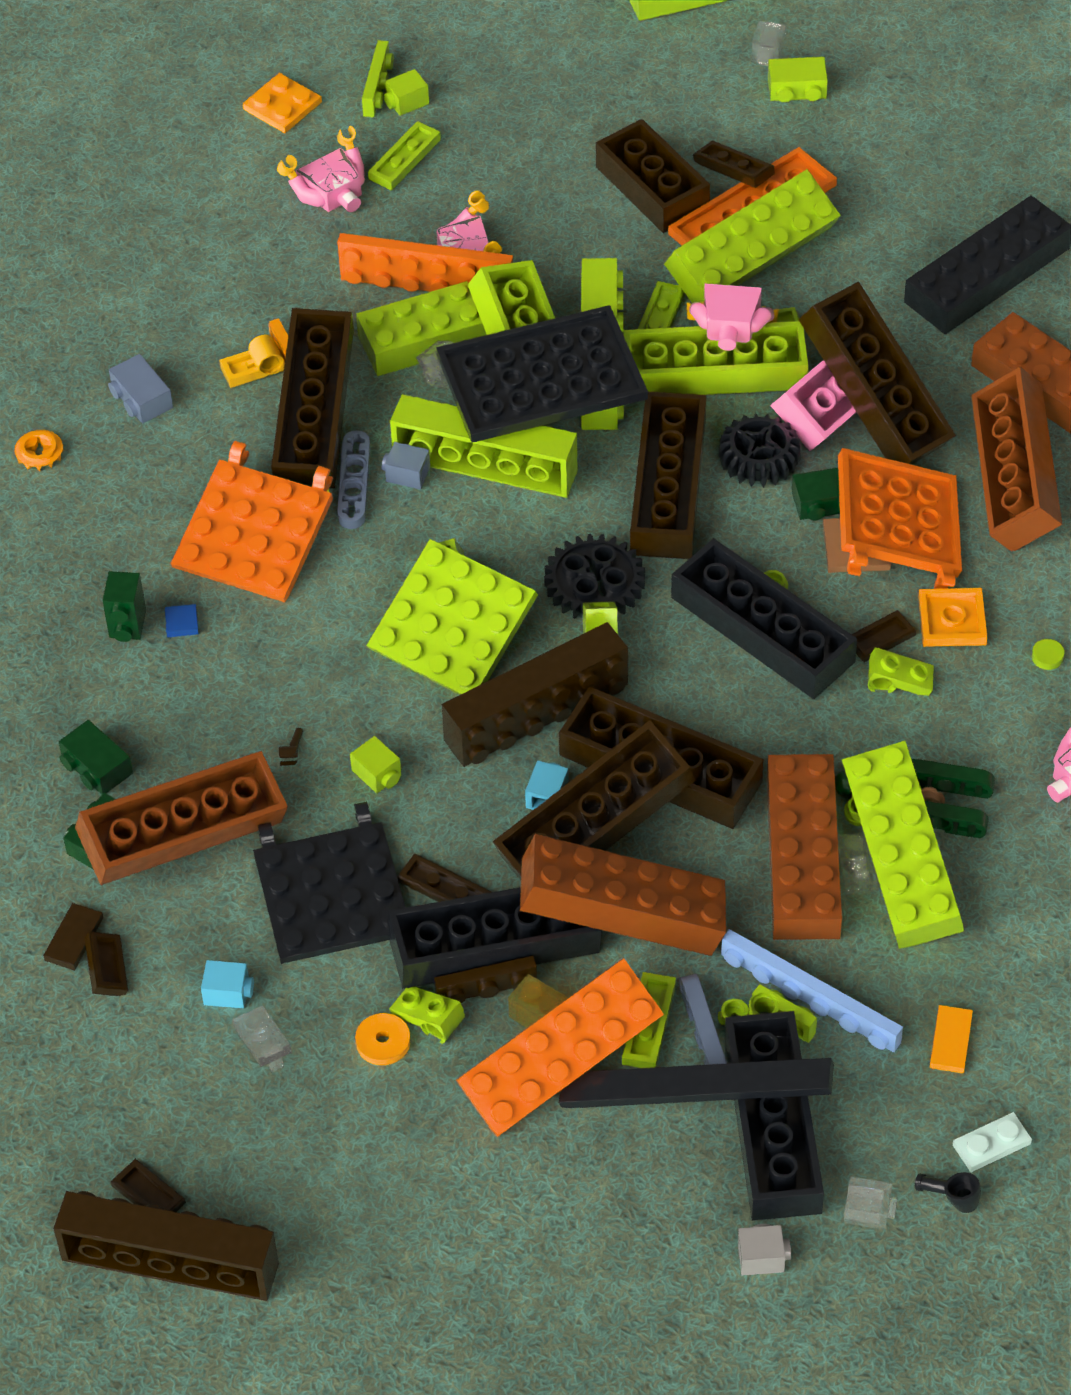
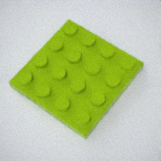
[366,539,538,695]

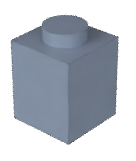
[382,442,430,490]

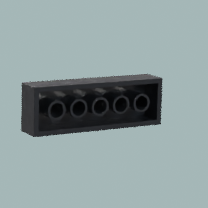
[904,195,1071,335]
[671,538,857,699]
[388,887,602,989]
[724,1011,824,1221]

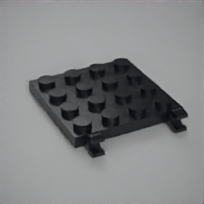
[253,801,405,964]

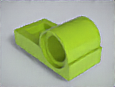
[868,647,934,696]
[749,984,817,1043]
[389,987,465,1044]

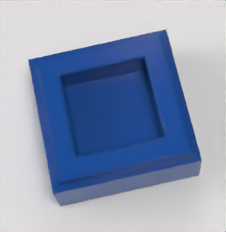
[165,604,199,637]

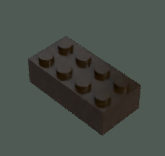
[596,119,710,233]

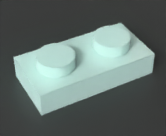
[953,1112,1032,1172]

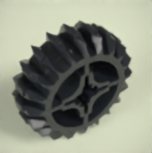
[718,412,801,488]

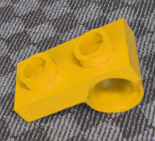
[219,335,285,388]

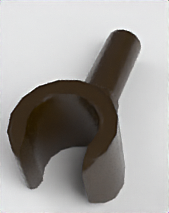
[279,728,303,766]

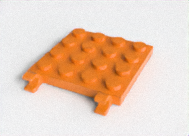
[171,441,333,602]
[838,448,962,589]

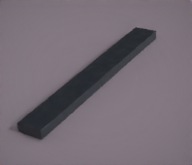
[558,1058,834,1108]

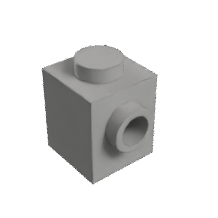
[738,1224,791,1276]

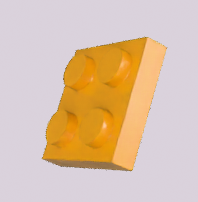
[243,72,322,133]
[918,588,987,647]

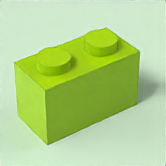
[768,57,827,102]

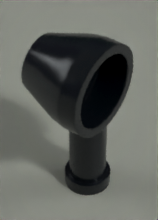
[915,1172,981,1213]

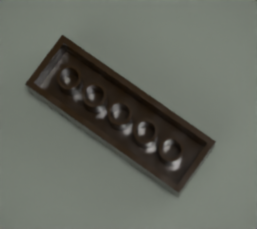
[798,281,956,464]
[271,308,354,488]
[630,391,707,559]
[442,622,628,767]
[559,686,764,829]
[493,720,695,880]
[53,1191,279,1301]

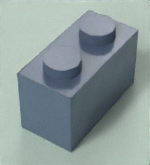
[108,354,173,424]

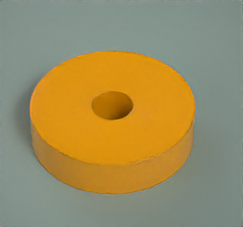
[355,1013,411,1065]

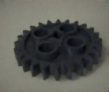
[544,534,645,619]

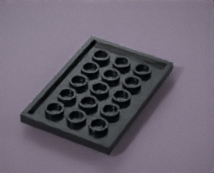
[436,305,648,443]

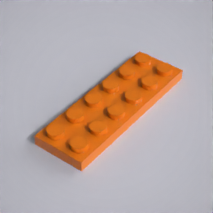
[668,147,837,246]
[337,233,513,292]
[456,958,664,1137]

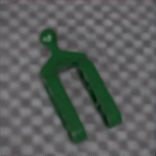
[835,759,995,838]

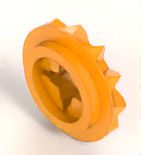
[15,430,64,471]

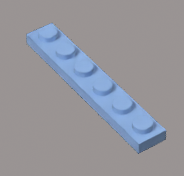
[721,929,903,1053]

